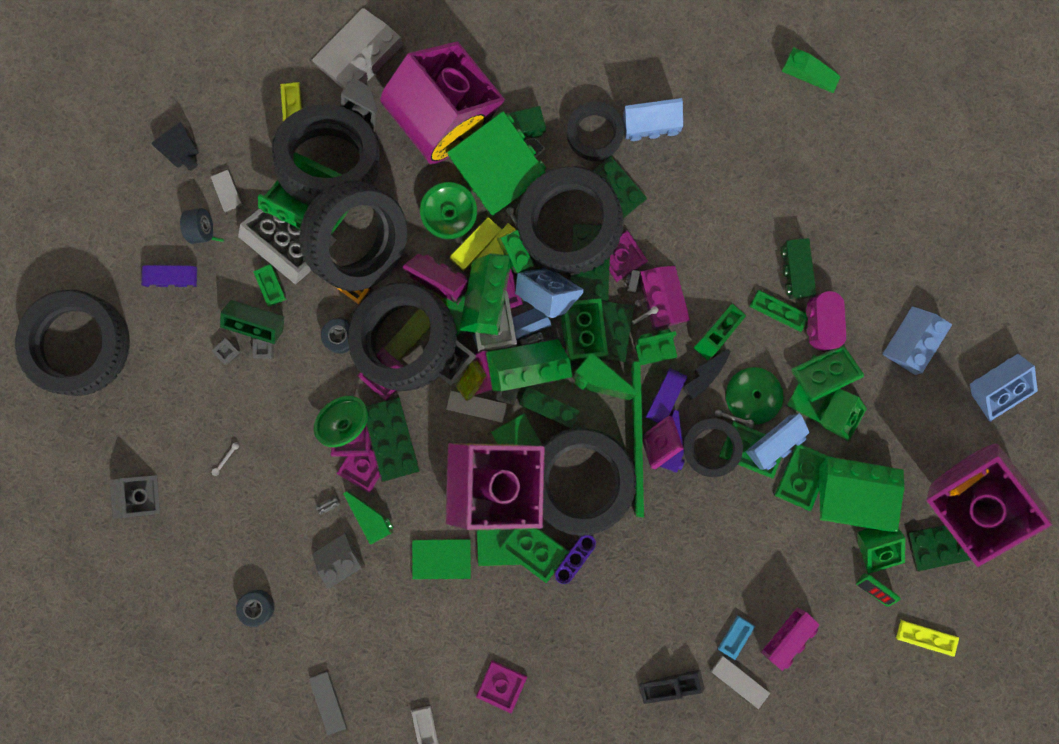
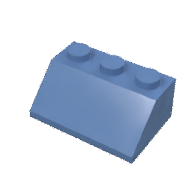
[622,98,683,141]
[515,268,583,318]
[882,306,952,375]
[970,354,1038,421]
[745,413,809,470]

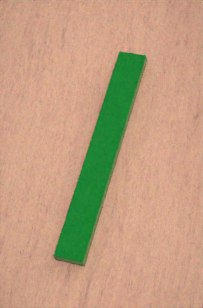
[631,361,644,517]

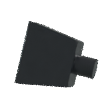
[151,122,199,171]

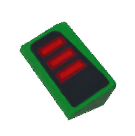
[856,573,901,607]

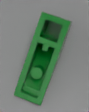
[782,47,841,93]
[694,304,746,360]
[343,491,394,545]

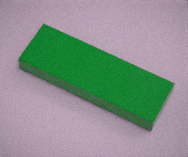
[749,290,808,332]

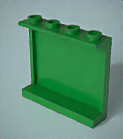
[446,111,547,216]
[258,152,349,235]

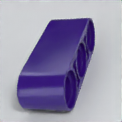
[141,265,198,287]
[646,368,687,423]
[555,535,596,584]

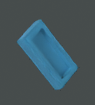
[718,615,755,660]

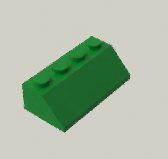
[459,254,510,335]
[486,339,572,391]

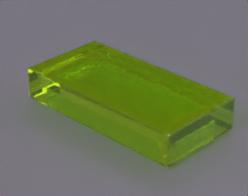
[456,361,487,401]

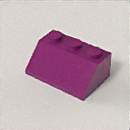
[403,254,468,304]
[639,266,690,330]
[760,607,819,671]

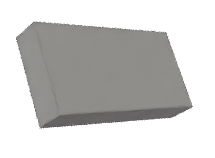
[211,170,243,212]
[411,706,439,744]

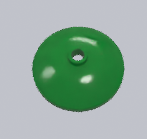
[420,182,477,239]
[726,367,783,425]
[314,396,368,447]

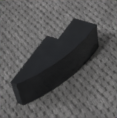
[682,349,731,400]
[639,670,705,704]

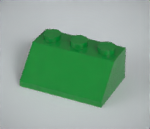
[561,299,608,362]

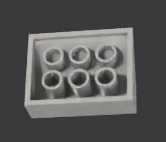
[312,8,403,90]
[238,209,336,285]

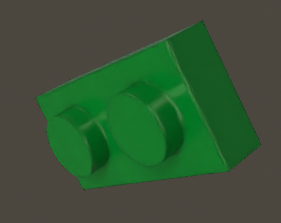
[253,264,287,307]

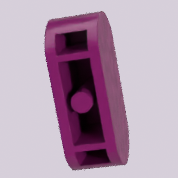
[806,291,846,351]

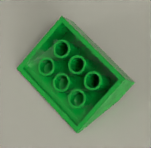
[574,353,639,401]
[819,457,905,533]

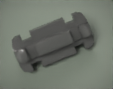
[520,332,544,346]
[316,496,340,515]

